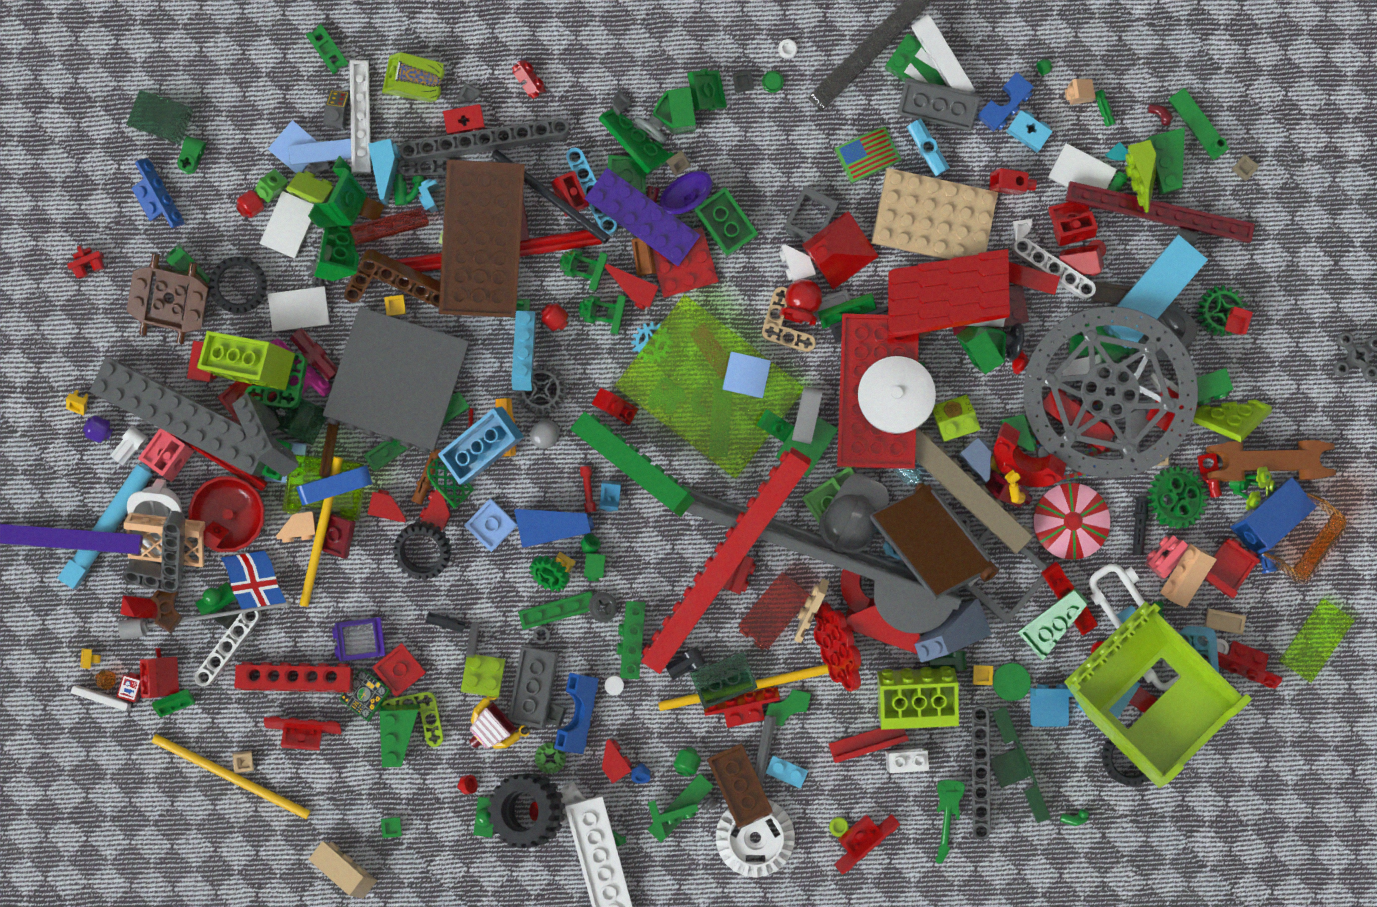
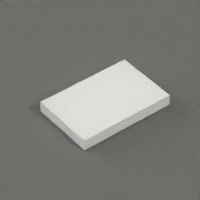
[1048,143,1117,189]
[260,191,314,259]
[268,286,330,332]

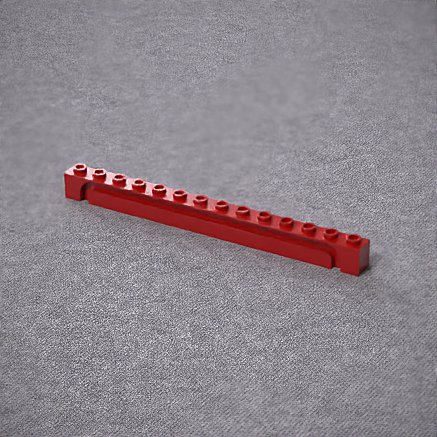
[641,447,812,674]

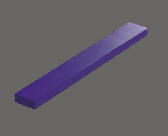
[0,524,143,555]

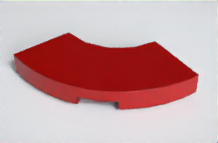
[840,569,872,613]

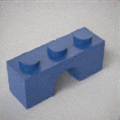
[977,72,1034,132]

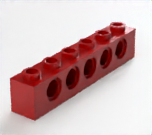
[234,662,354,693]

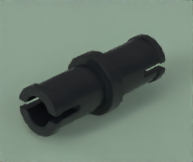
[425,611,466,633]

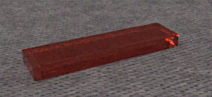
[349,207,429,245]

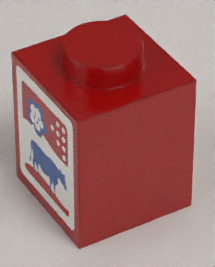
[116,672,141,702]

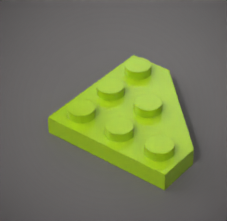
[1193,400,1272,442]

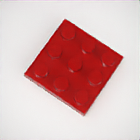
[653,227,719,298]

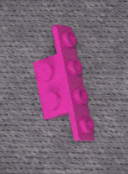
[270,338,332,397]

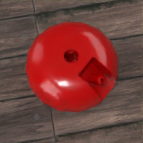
[188,476,265,552]

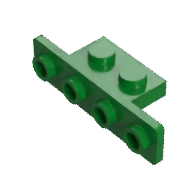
[616,601,645,680]

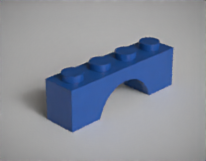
[554,672,599,754]

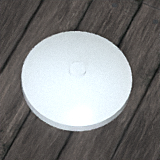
[858,356,936,434]

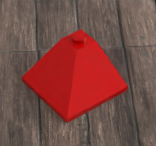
[802,211,879,290]

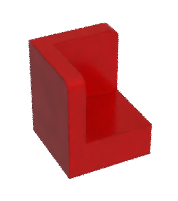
[1224,306,1253,336]

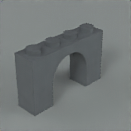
[232,393,299,477]

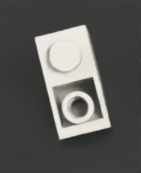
[779,245,816,282]

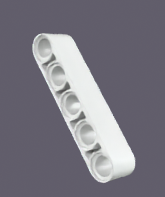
[911,14,975,93]
[1012,238,1096,299]
[194,610,261,686]

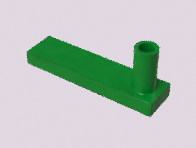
[1168,88,1230,161]

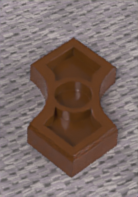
[151,590,183,634]

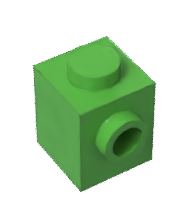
[254,168,288,203]

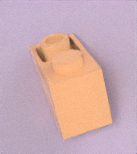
[1065,79,1095,105]
[276,511,317,543]

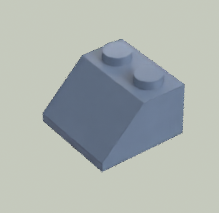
[957,438,991,483]

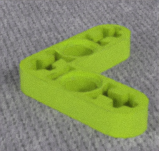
[382,692,444,747]

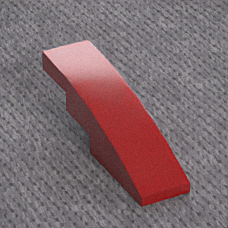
[1009,262,1060,295]
[1041,562,1098,636]

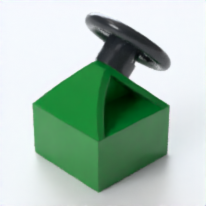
[956,323,1025,375]

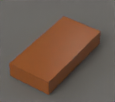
[631,238,656,277]

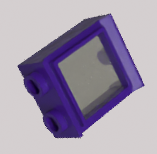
[332,617,387,662]

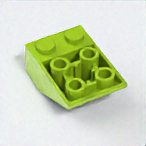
[1125,140,1156,213]

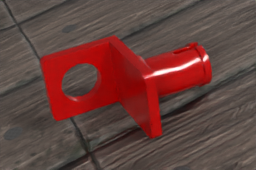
[1197,453,1222,497]

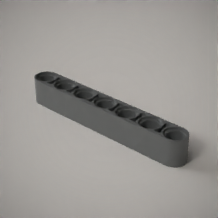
[972,705,991,840]

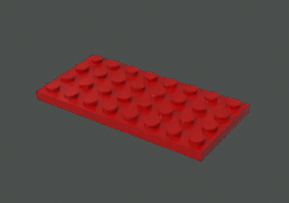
[837,314,919,469]

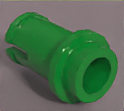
[1107,171,1128,192]

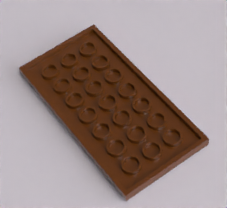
[438,159,525,318]

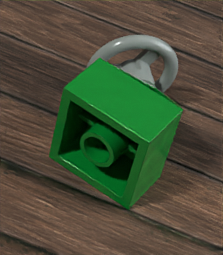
[634,87,696,143]

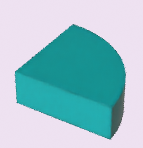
[1105,142,1128,161]

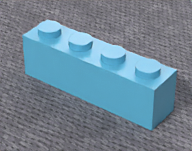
[511,311,536,391]

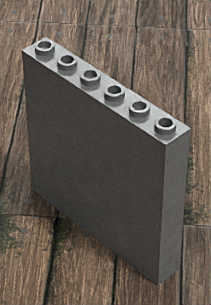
[323,307,470,454]

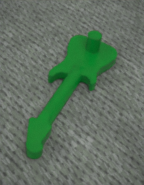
[935,779,965,864]

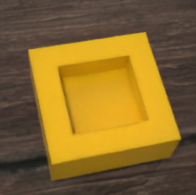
[384,295,406,316]
[972,665,993,685]

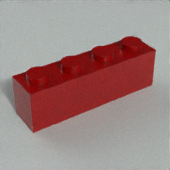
[1043,388,1115,452]

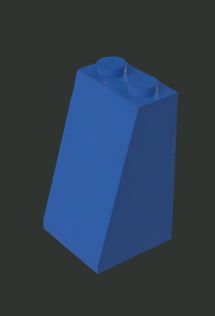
[1230,477,1317,555]
[514,509,595,548]

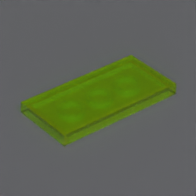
[1278,598,1355,683]

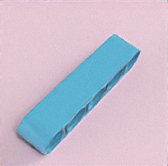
[566,148,617,235]

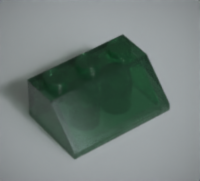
[690,651,758,709]

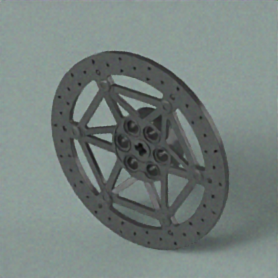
[1023,306,1198,478]

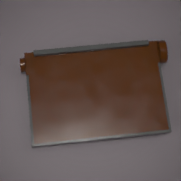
[869,483,999,600]

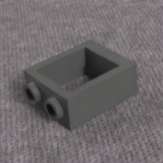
[783,186,839,243]

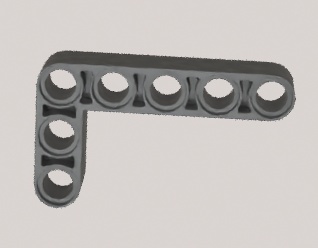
[123,511,185,593]

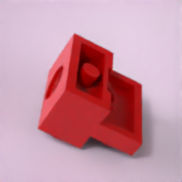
[1048,202,1098,247]

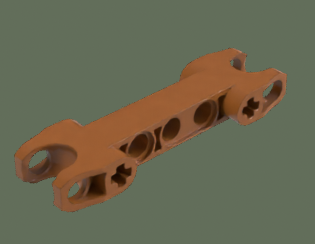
[1206,440,1336,482]

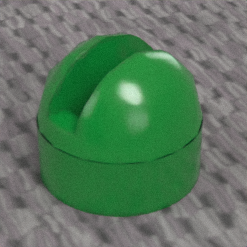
[1036,59,1053,76]

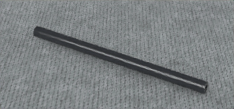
[491,149,611,244]

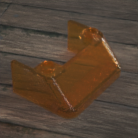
[1263,493,1347,585]

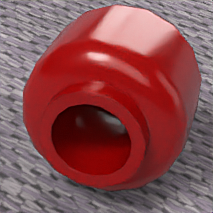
[235,190,265,218]
[540,303,569,331]

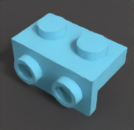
[418,179,440,213]

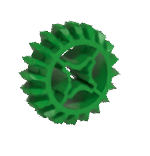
[1196,285,1249,337]

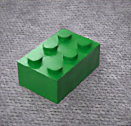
[694,187,758,258]

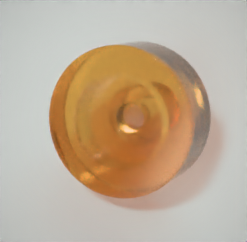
[95,669,116,690]

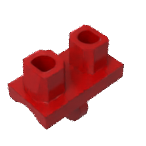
[67,245,105,279]

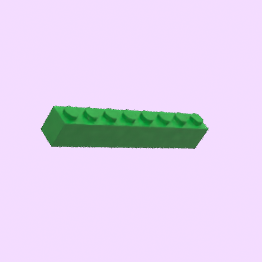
[570,411,695,518]

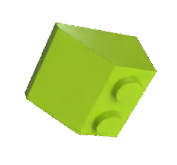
[286,171,334,204]

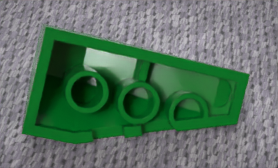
[314,226,359,281]

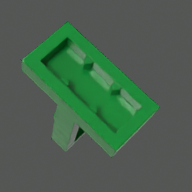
[165,243,210,283]
[648,799,699,840]

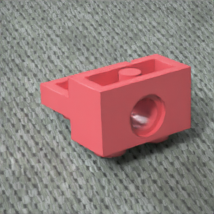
[138,428,194,482]
[1144,535,1188,579]

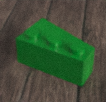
[1145,127,1185,195]
[379,704,420,768]

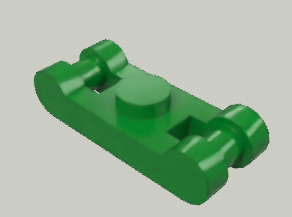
[305,24,349,75]

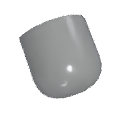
[530,419,560,449]

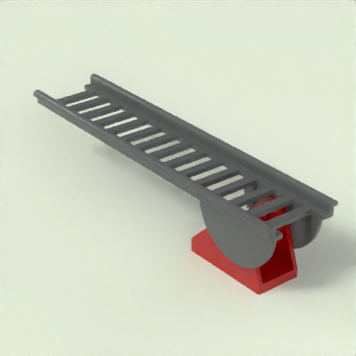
[678,484,962,654]

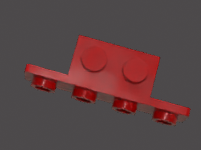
[1205,640,1283,689]
[702,687,780,728]
[263,716,342,751]
[834,814,900,875]

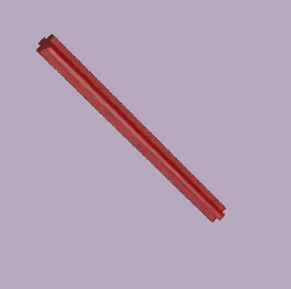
[375,230,602,279]

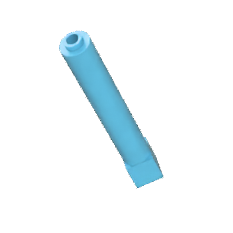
[57,463,153,589]

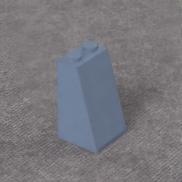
[914,599,992,662]

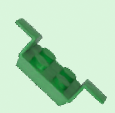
[308,156,368,228]

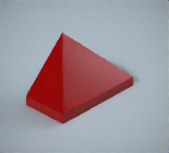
[120,595,158,619]

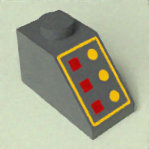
[323,90,350,130]

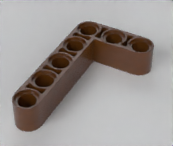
[344,249,440,307]

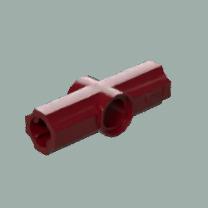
[290,328,338,381]

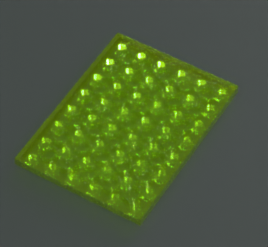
[614,294,804,479]

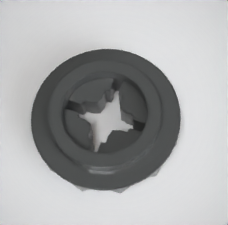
[587,592,617,623]

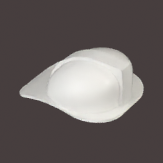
[127,479,183,562]

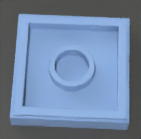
[464,498,517,552]

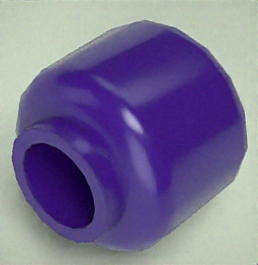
[82,415,113,443]

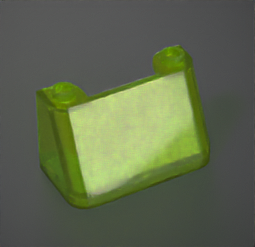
[282,454,365,521]

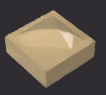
[232,750,254,773]

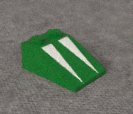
[884,33,944,85]

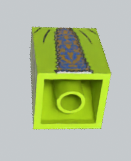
[382,52,445,102]

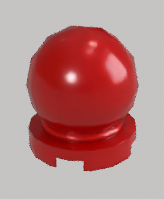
[779,278,822,326]

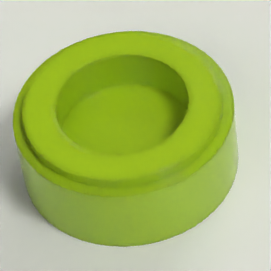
[829,817,849,837]

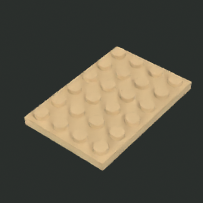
[871,168,998,260]

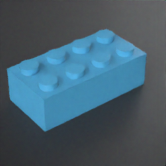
[438,407,525,485]

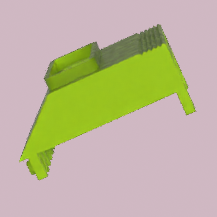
[1064,601,1252,788]

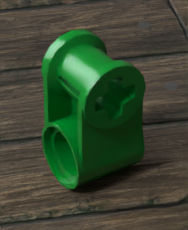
[177,136,206,175]

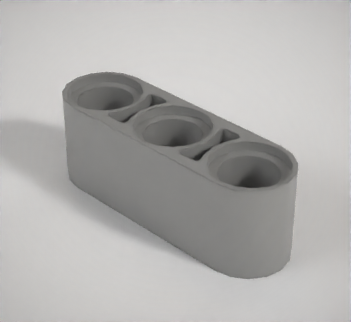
[792,386,823,444]

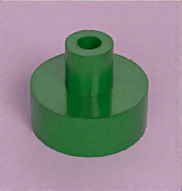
[580,534,601,554]

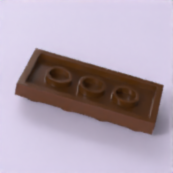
[707,743,773,829]

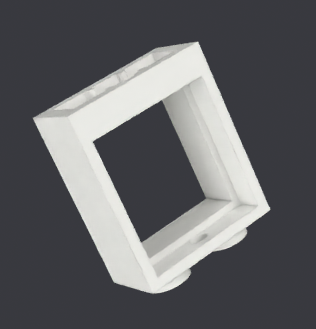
[885,748,929,773]

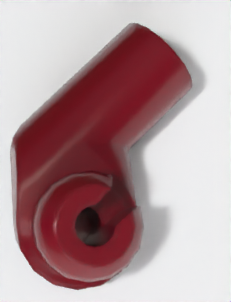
[1147,104,1173,126]

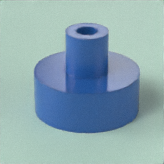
[631,763,651,784]

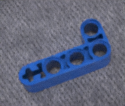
[296,465,373,505]

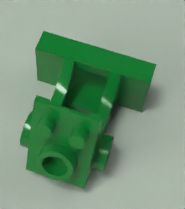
[559,249,609,292]
[578,295,626,335]

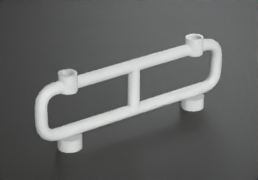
[1089,564,1180,690]

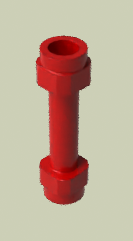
[580,466,596,513]

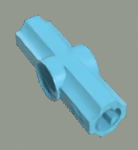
[906,119,950,177]

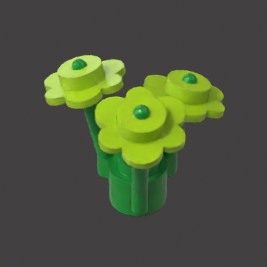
[1229,466,1276,511]

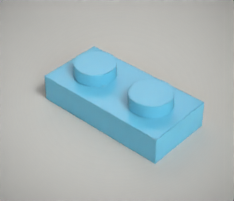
[766,755,808,789]

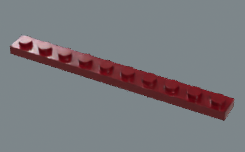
[1065,181,1255,243]

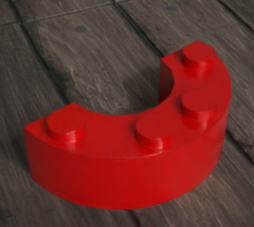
[993,422,1067,487]

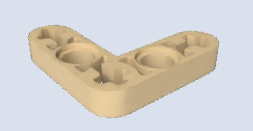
[762,287,816,352]

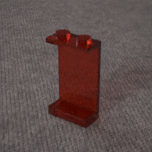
[738,572,812,650]

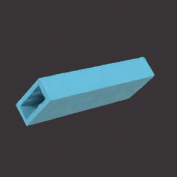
[1103,235,1208,349]

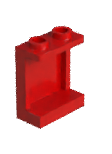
[1204,538,1260,599]

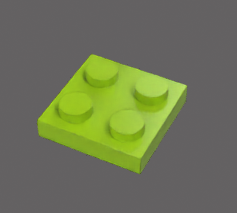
[461,655,505,698]

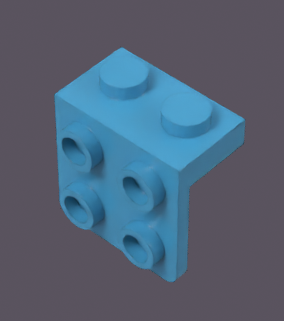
[1030,684,1074,727]

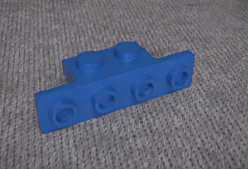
[131,158,185,228]

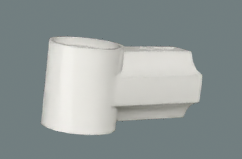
[110,426,148,466]

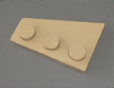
[794,578,829,643]

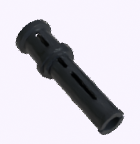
[1132,497,1151,556]

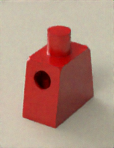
[989,168,1037,195]

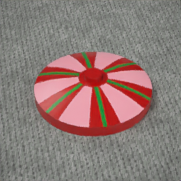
[1033,483,1110,560]

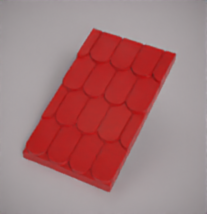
[888,249,1010,338]

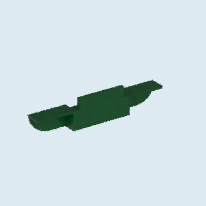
[990,707,1051,823]

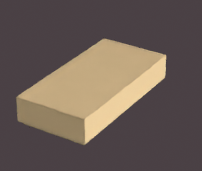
[1204,608,1246,635]

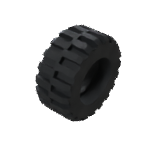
[488,773,565,848]

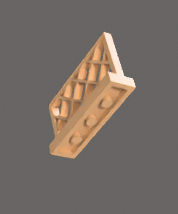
[124,512,205,567]

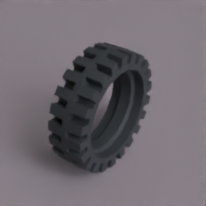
[209,256,267,313]
[393,521,452,580]
[1101,728,1149,786]

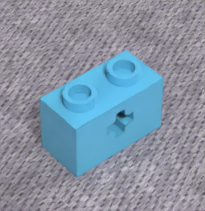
[1006,110,1053,153]

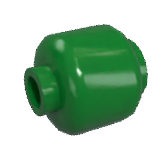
[673,747,701,777]

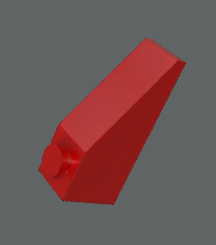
[605,264,659,310]

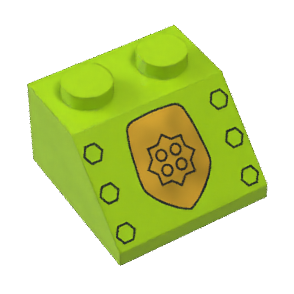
[932,395,981,443]

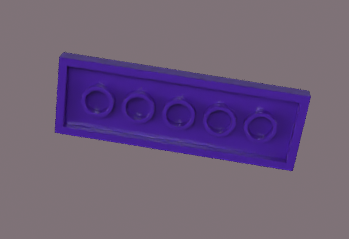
[585,168,700,266]

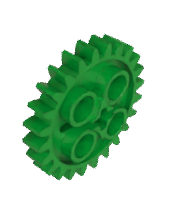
[1147,466,1208,529]

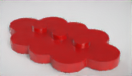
[814,602,861,692]

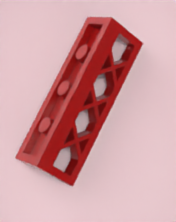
[828,727,909,763]

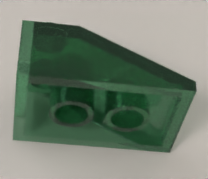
[126,90,193,146]

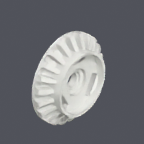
[716,800,795,877]

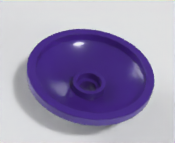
[660,171,713,215]

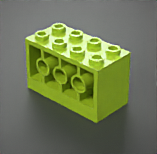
[197,331,295,390]
[877,666,959,729]

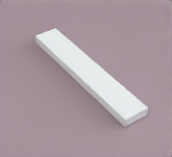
[349,60,371,174]

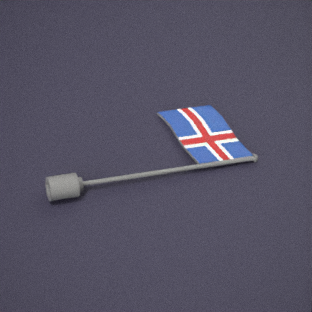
[118,551,291,640]

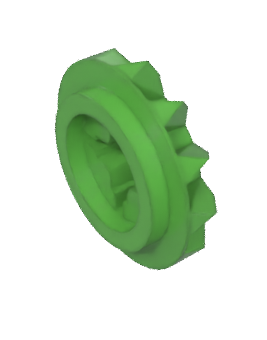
[535,742,566,773]

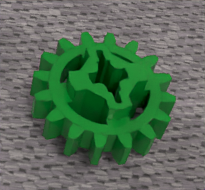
[529,555,570,592]

